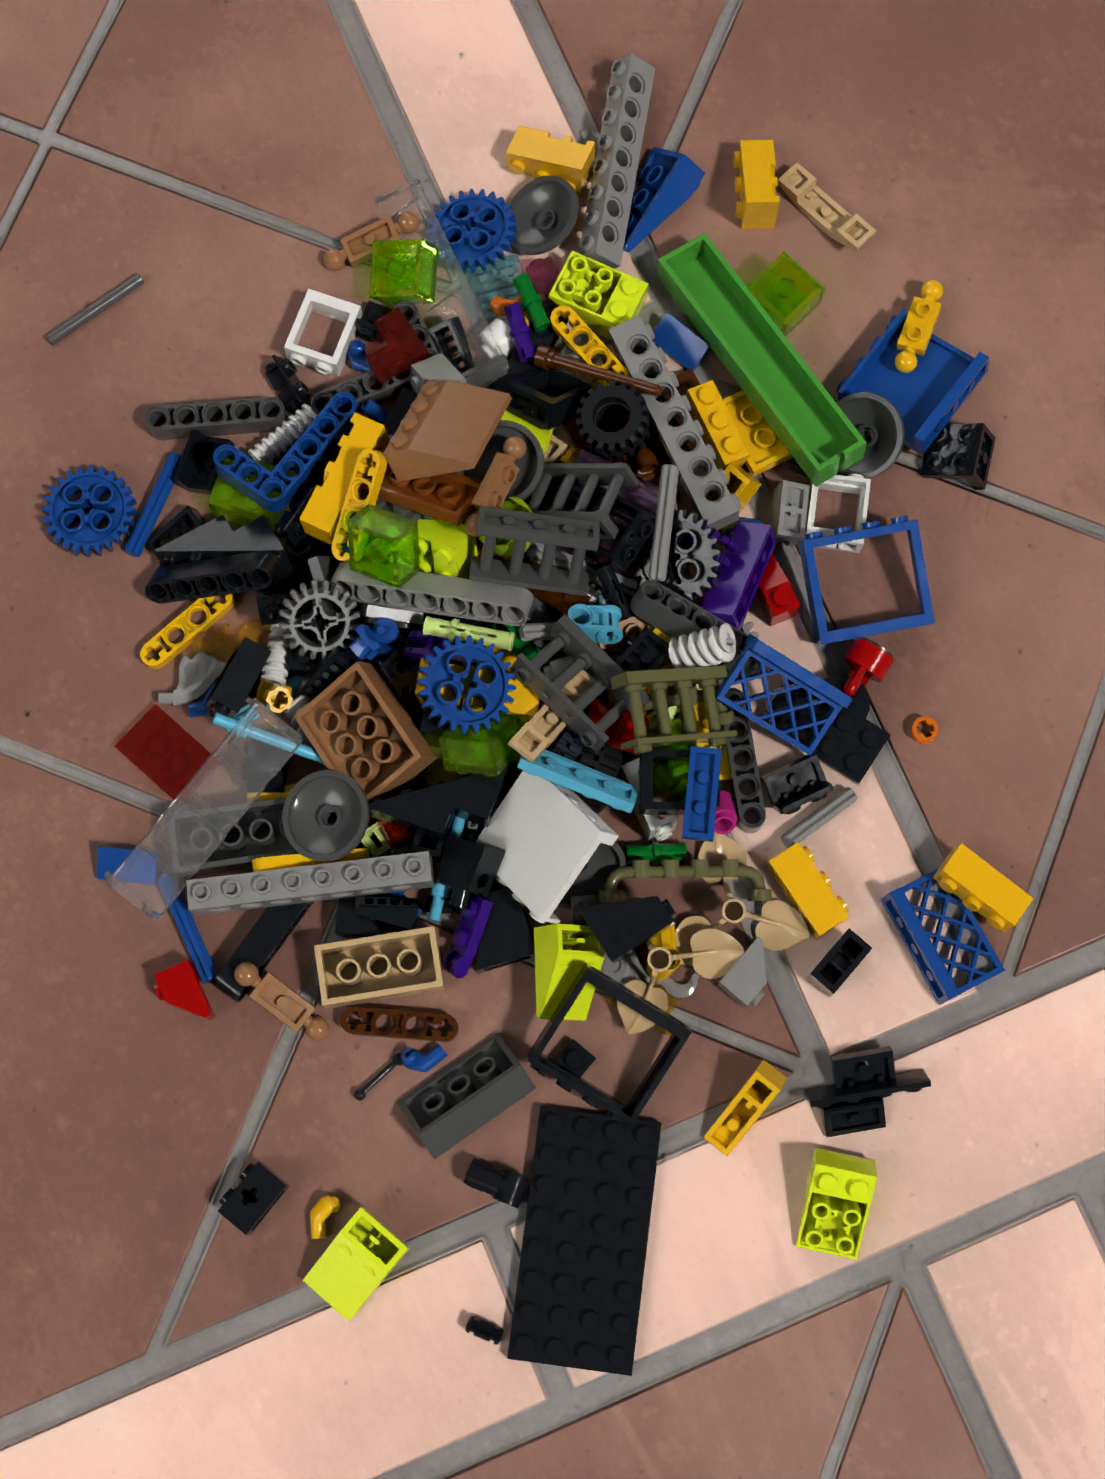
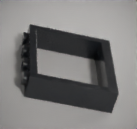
[527,962,692,1125]

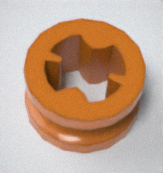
[911,716,939,744]

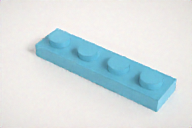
[517,750,639,814]

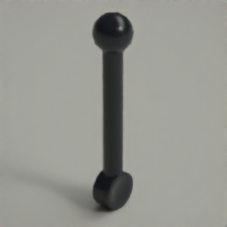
[354,1053,403,1101]

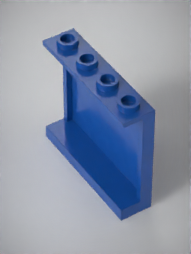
[837,308,989,455]

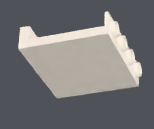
[475,770,619,924]

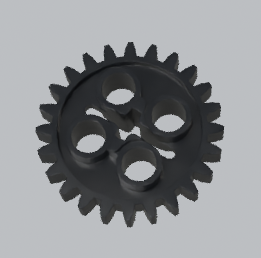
[630,510,724,603]

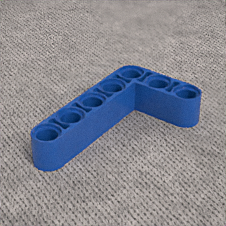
[213,392,357,512]

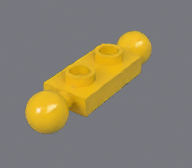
[895,280,943,373]

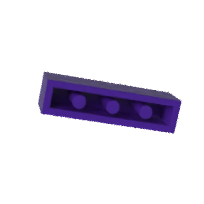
[699,521,776,630]

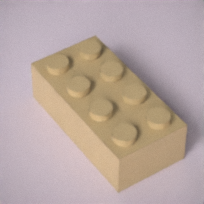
[314,926,445,1009]

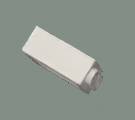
[284,288,363,376]
[805,474,871,553]

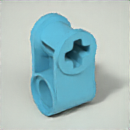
[567,604,623,645]

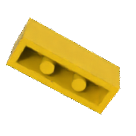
[685,380,750,470]
[766,842,849,940]
[933,843,1034,932]

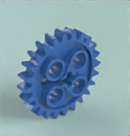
[427,188,518,274]
[42,465,138,557]
[416,635,516,735]

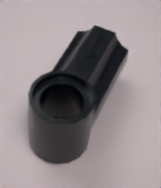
[463,1158,530,1209]

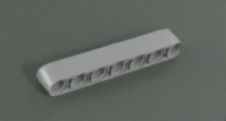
[329,561,534,626]

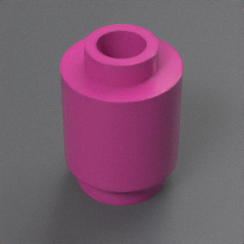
[714,790,737,834]

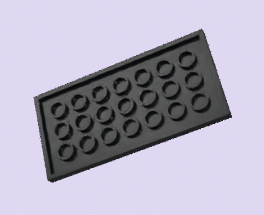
[507,1106,662,1376]

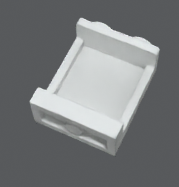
[619,758,678,842]

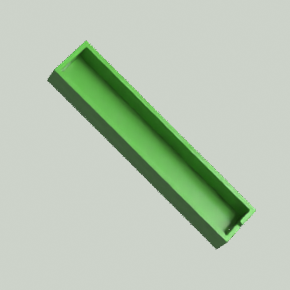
[658,233,867,487]

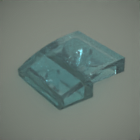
[465,253,524,320]

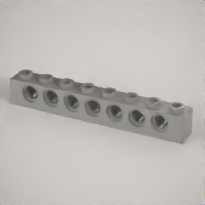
[579,53,655,269]
[608,315,742,531]
[186,851,435,916]

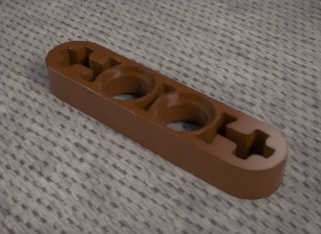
[341,1007,459,1042]

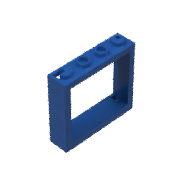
[798,515,935,645]

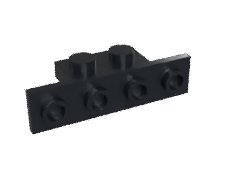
[804,1046,931,1108]

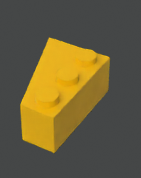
[506,125,595,197]
[733,140,780,229]

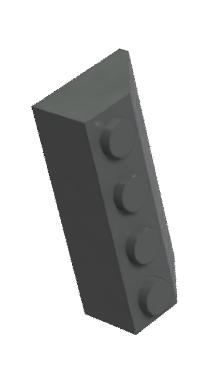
[397,1032,536,1159]

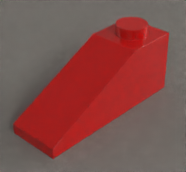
[755,554,801,627]

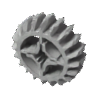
[279,579,360,659]

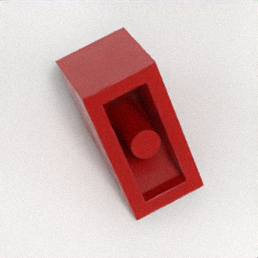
[587,698,649,756]
[153,960,215,1020]

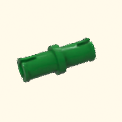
[512,273,552,332]
[625,841,687,865]

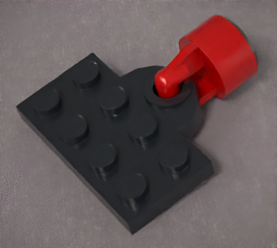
[763,637,894,785]

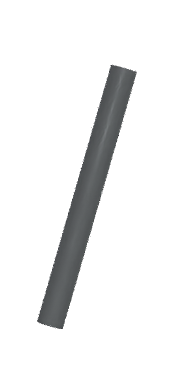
[46,274,144,345]

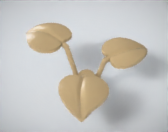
[675,832,809,966]
[611,894,744,1034]

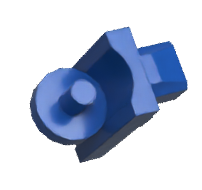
[349,618,399,661]

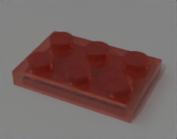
[115,704,220,805]

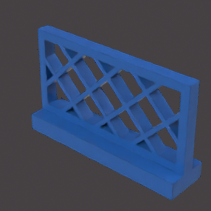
[715,634,853,756]
[880,868,1005,1005]

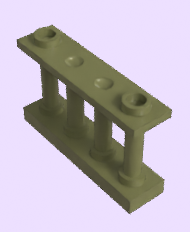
[610,665,737,754]

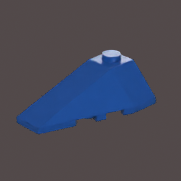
[623,147,705,253]

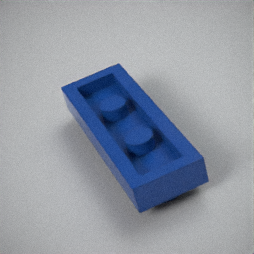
[682,746,722,842]

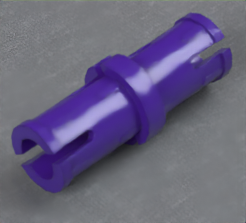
[503,302,536,363]

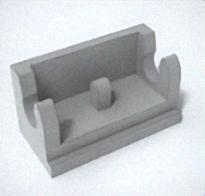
[769,480,810,546]

